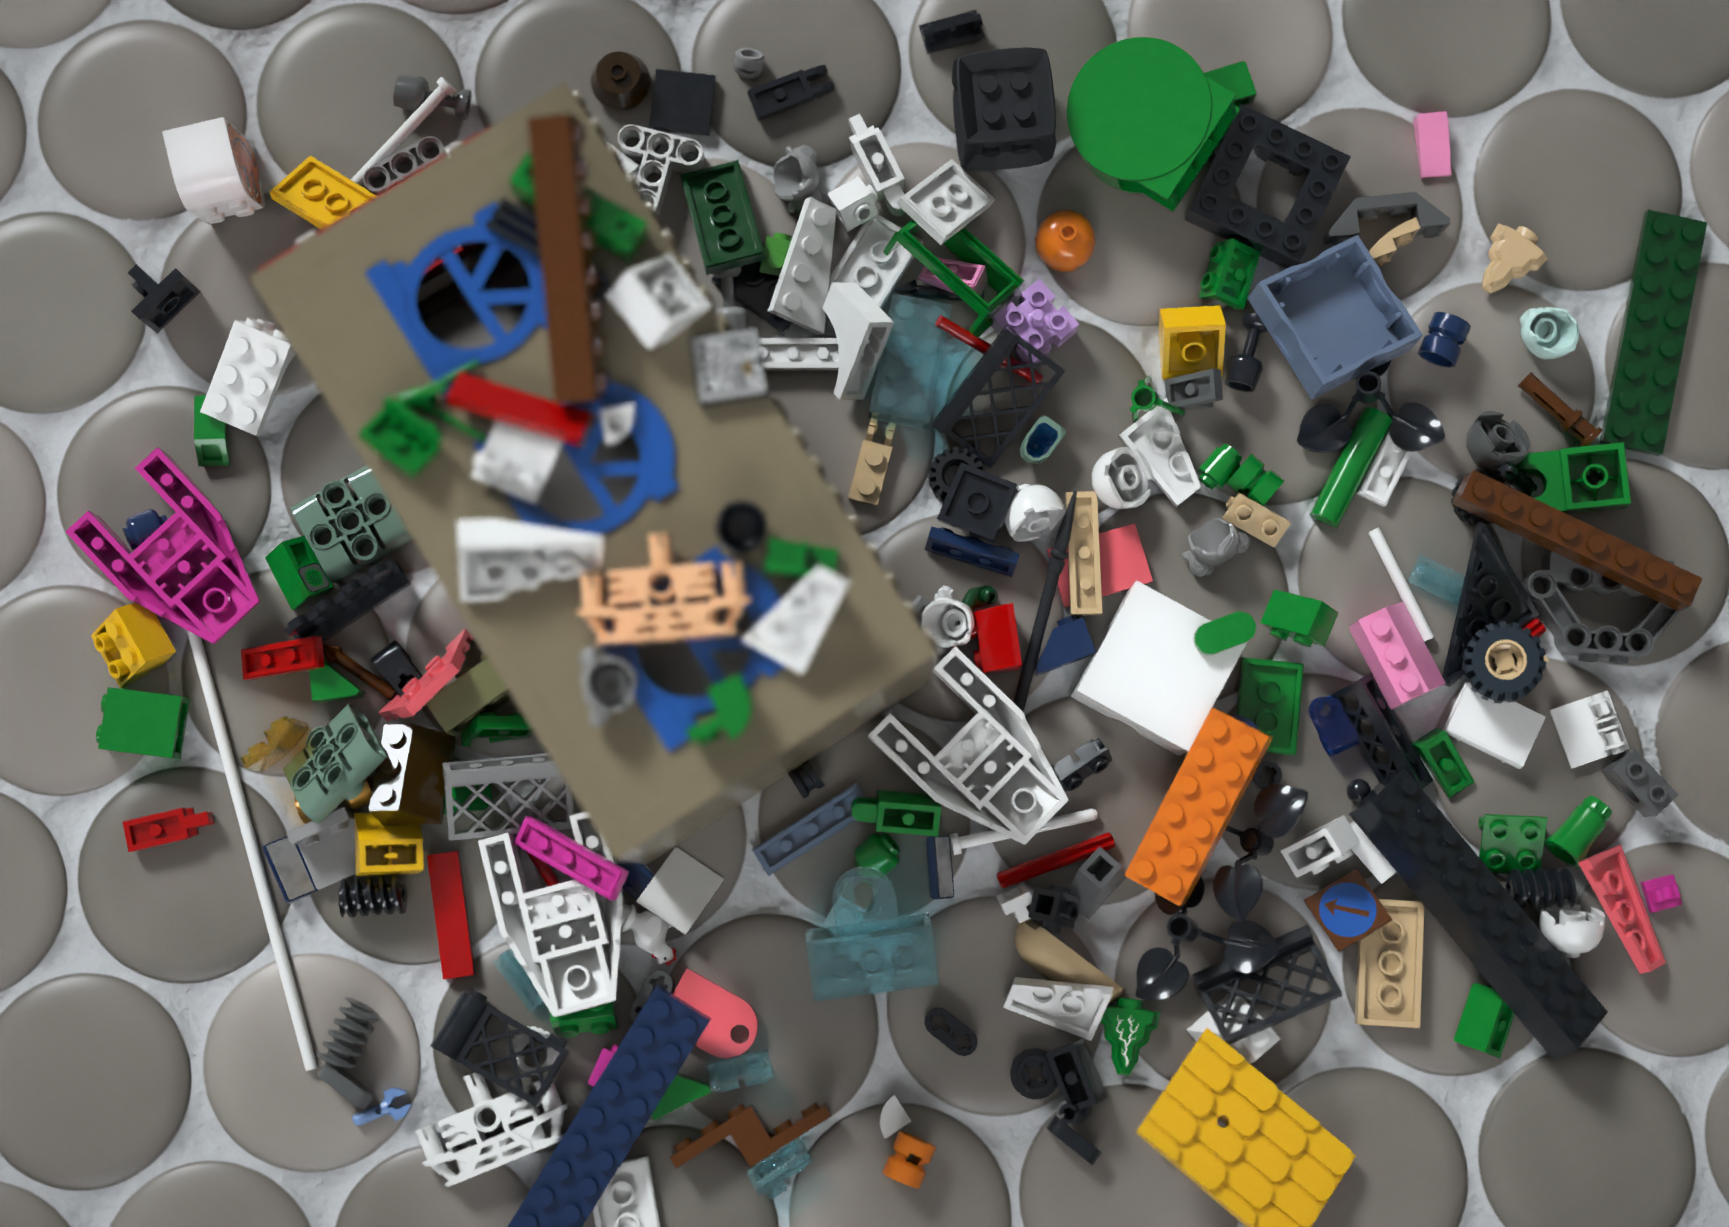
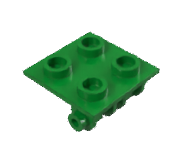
[1478,814,1548,873]

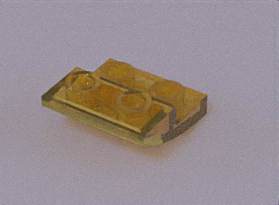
[240,716,309,772]

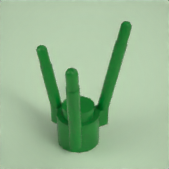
[1130,376,1185,423]

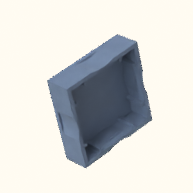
[1247,235,1423,399]

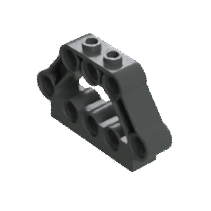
[1521,552,1694,665]

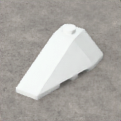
[457,519,603,602]

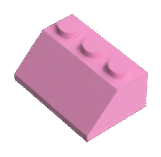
[1348,602,1446,710]

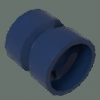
[1417,312,1471,368]

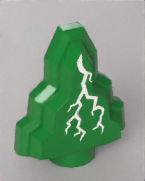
[1100,997,1161,1076]

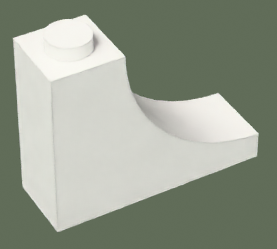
[822,282,894,400]

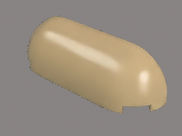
[1014,919,1125,1006]

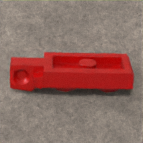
[122,808,215,852]

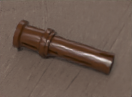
[1517,372,1603,447]

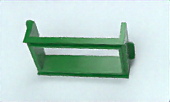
[883,219,1024,337]

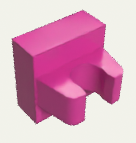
[1640,874,1683,913]

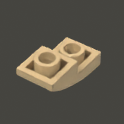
[1369,217,1420,267]

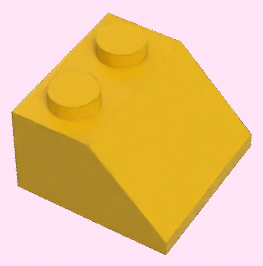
[1158,305,1226,380]

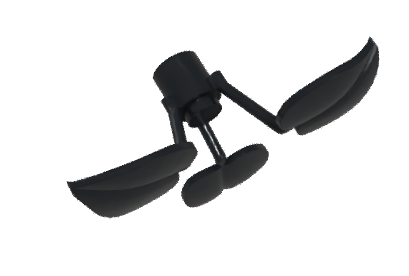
[1297,360,1445,453]
[1213,784,1308,922]
[1136,876,1278,1001]

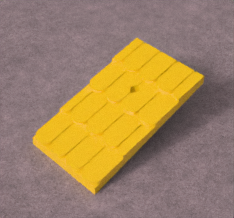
[1136,1027,1356,1227]

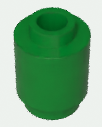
[1198,443,1242,490]

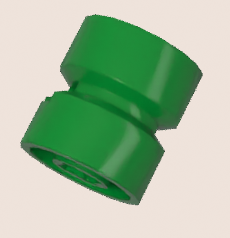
[1226,453,1285,506]

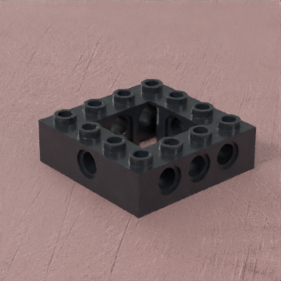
[1184,104,1351,269]

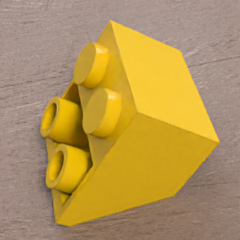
[91,602,176,688]
[354,813,424,876]

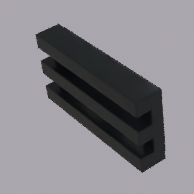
[485,197,541,259]

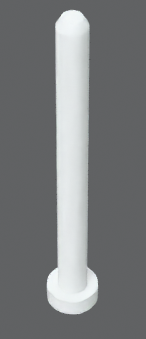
[351,76,457,186]
[949,809,1098,855]

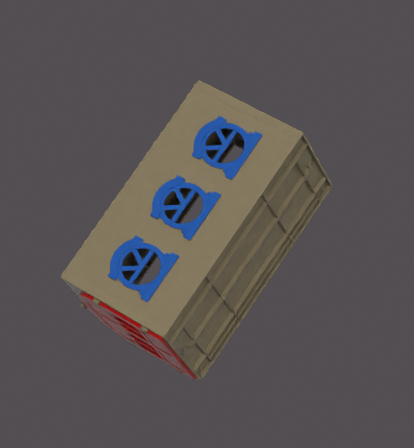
[249,82,938,865]

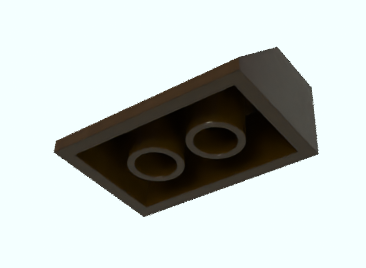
[369,724,456,826]

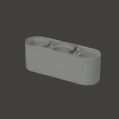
[363,136,445,195]

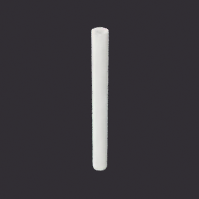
[1368,527,1435,642]

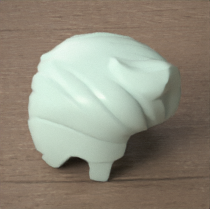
[1520,307,1579,359]

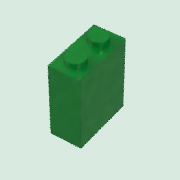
[96,687,190,760]

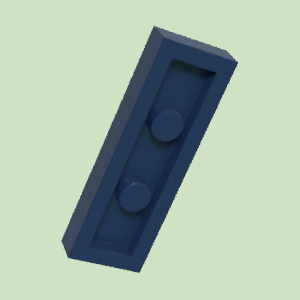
[925,526,1020,577]

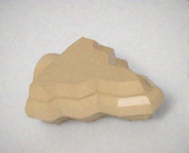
[1481,224,1548,294]

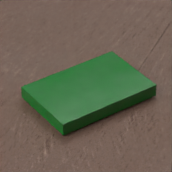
[1236,657,1304,756]

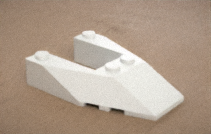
[868,646,1069,845]
[478,812,624,1017]

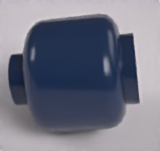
[122,509,168,550]

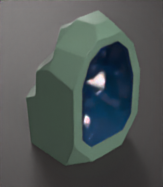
[1020,414,1067,464]

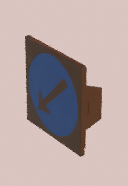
[1304,868,1392,952]

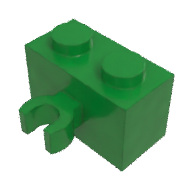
[1260,589,1339,647]

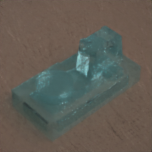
[747,1136,813,1199]

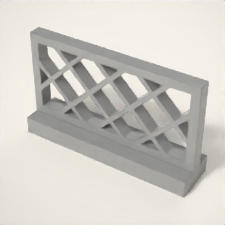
[442,753,573,841]

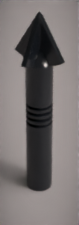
[895,280,984,303]

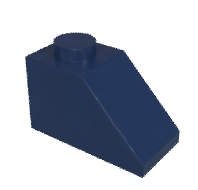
[1034,616,1096,676]

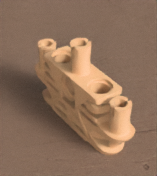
[576,533,752,646]

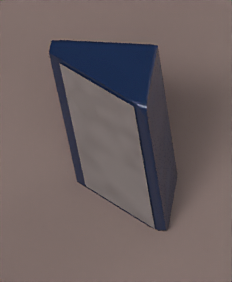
[262,836,319,903]
[926,836,954,899]

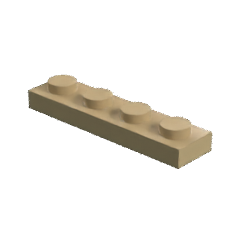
[1065,491,1102,616]

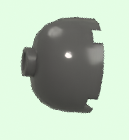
[1466,411,1531,472]

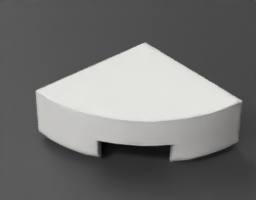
[600,403,636,446]
[880,1094,911,1139]

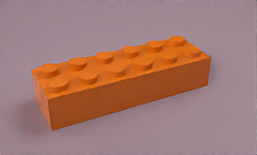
[1124,707,1273,906]

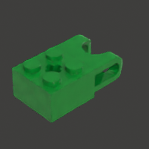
[1516,442,1631,514]

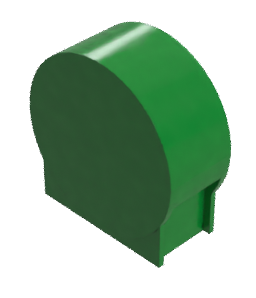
[1067,37,1241,212]

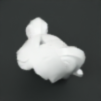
[921,585,974,656]

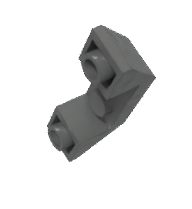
[1323,192,1450,246]

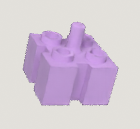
[991,278,1079,367]

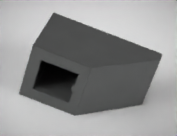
[1069,846,1126,920]

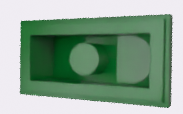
[1413,728,1475,799]

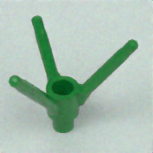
[397,360,486,441]

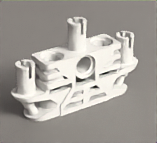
[415,1072,568,1187]

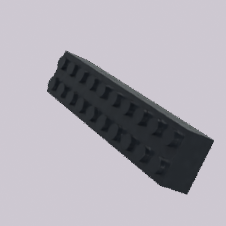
[1349,768,1608,1059]

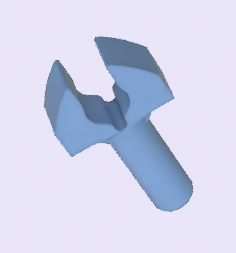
[352,1087,413,1126]

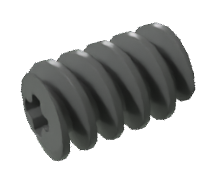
[317,997,380,1068]

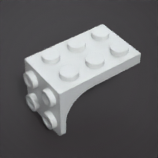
[200,317,297,436]

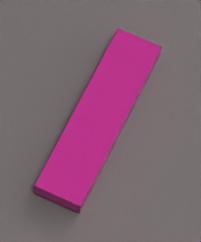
[513,816,629,900]

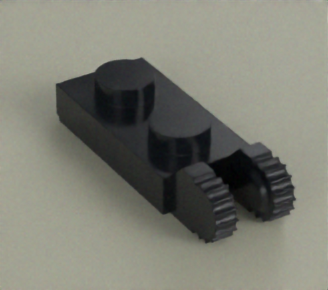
[747,65,835,122]

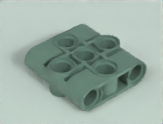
[290,465,413,584]
[283,703,387,824]

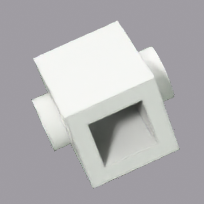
[827,176,879,231]

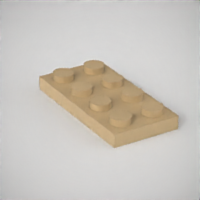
[1355,899,1425,1028]

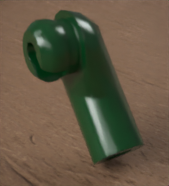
[962,585,998,613]

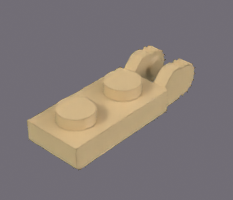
[848,417,896,507]

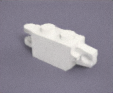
[849,114,905,216]

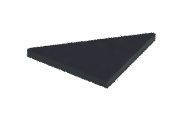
[1442,522,1539,687]

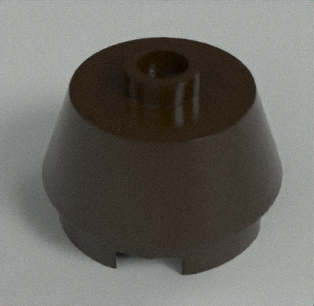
[591,51,651,110]

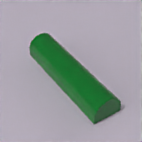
[1309,407,1392,529]

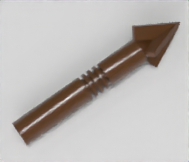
[323,644,397,700]

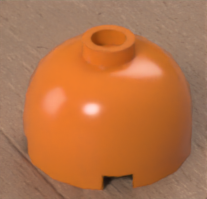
[1035,209,1096,272]

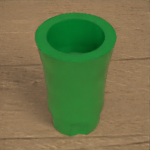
[1544,795,1613,869]

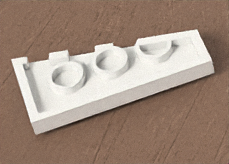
[768,197,836,335]

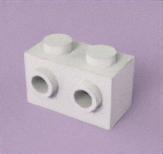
[1281,815,1360,878]

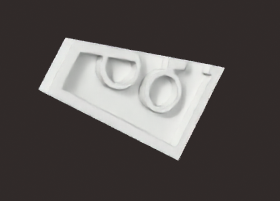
[1003,977,1114,1041]

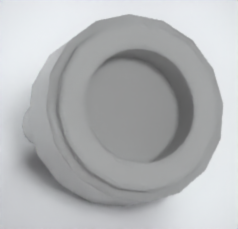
[734,48,765,80]

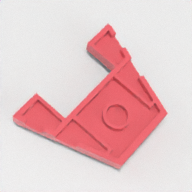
[378,629,474,722]

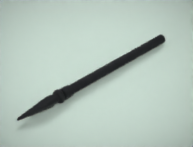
[1013,491,1077,712]

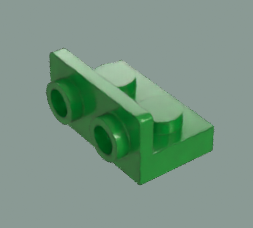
[1199,238,1261,310]

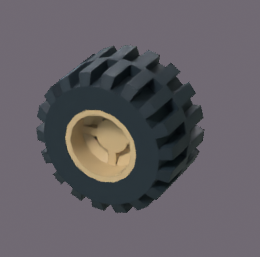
[1462,621,1546,703]

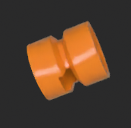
[882,1131,936,1189]

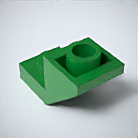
[194,395,231,467]

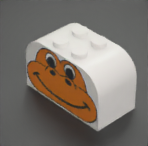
[162,117,265,224]

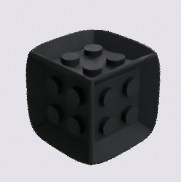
[952,47,1056,171]

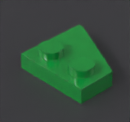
[460,712,534,747]

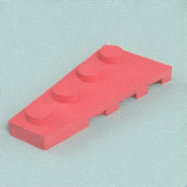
[1578,845,1666,974]

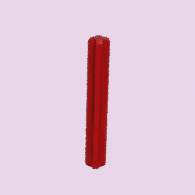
[996,833,1115,888]

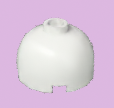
[1091,447,1152,509]
[1005,484,1066,542]
[1540,903,1606,958]

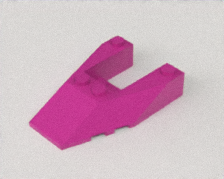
[65,447,261,644]

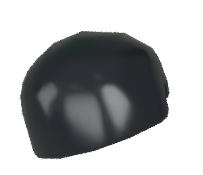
[714,499,768,554]

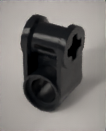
[370,640,422,695]

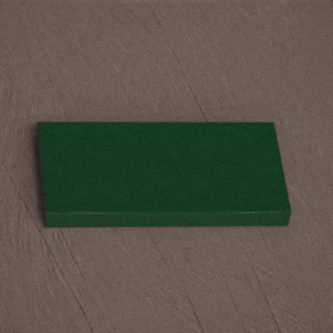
[680,160,766,275]

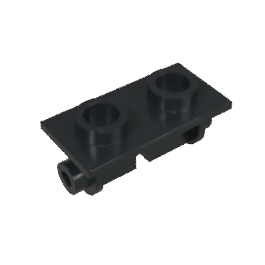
[919,10,984,54]
[1051,738,1112,792]

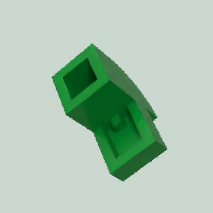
[686,674,751,746]

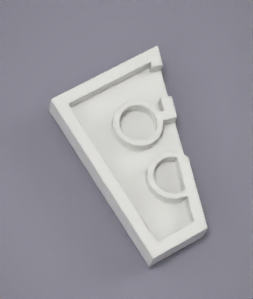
[1118,397,1201,507]
[741,565,850,675]

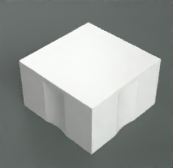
[1070,580,1248,756]

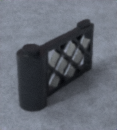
[430,988,570,1108]

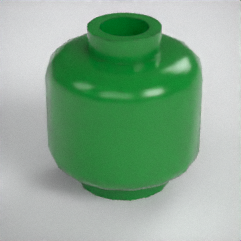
[854,833,901,879]

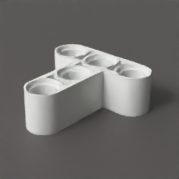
[618,124,705,215]

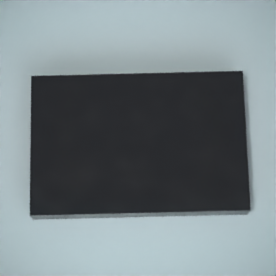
[711,242,793,335]

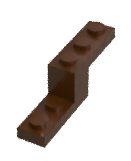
[670,1102,832,1168]

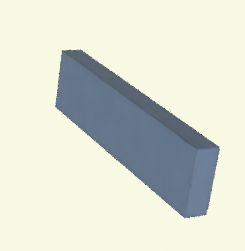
[752,783,865,876]

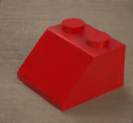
[971,603,1022,675]

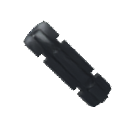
[1497,462,1537,496]

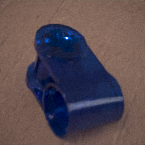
[1308,696,1360,758]

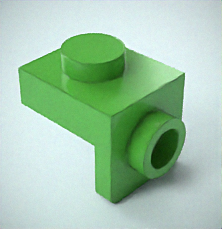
[759,232,792,277]

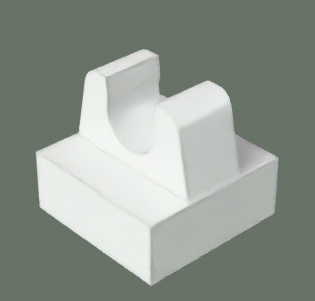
[996,883,1032,923]

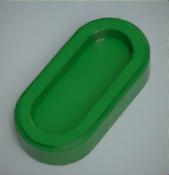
[1193,611,1256,655]

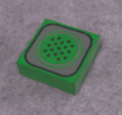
[290,560,333,600]

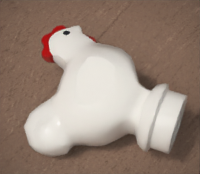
[621,903,677,965]

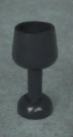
[1225,313,1268,392]

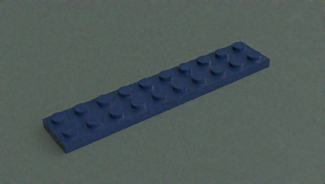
[508,985,711,1227]

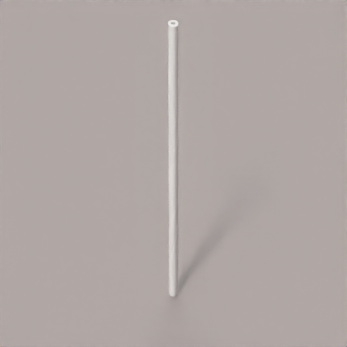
[187,630,318,1071]

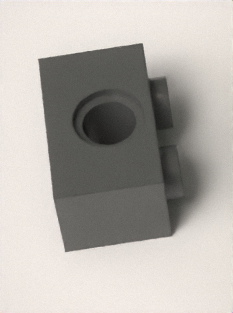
[1601,749,1678,817]

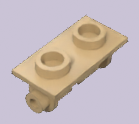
[1222,493,1291,548]

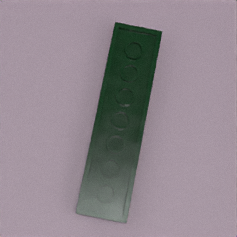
[1599,209,1707,456]

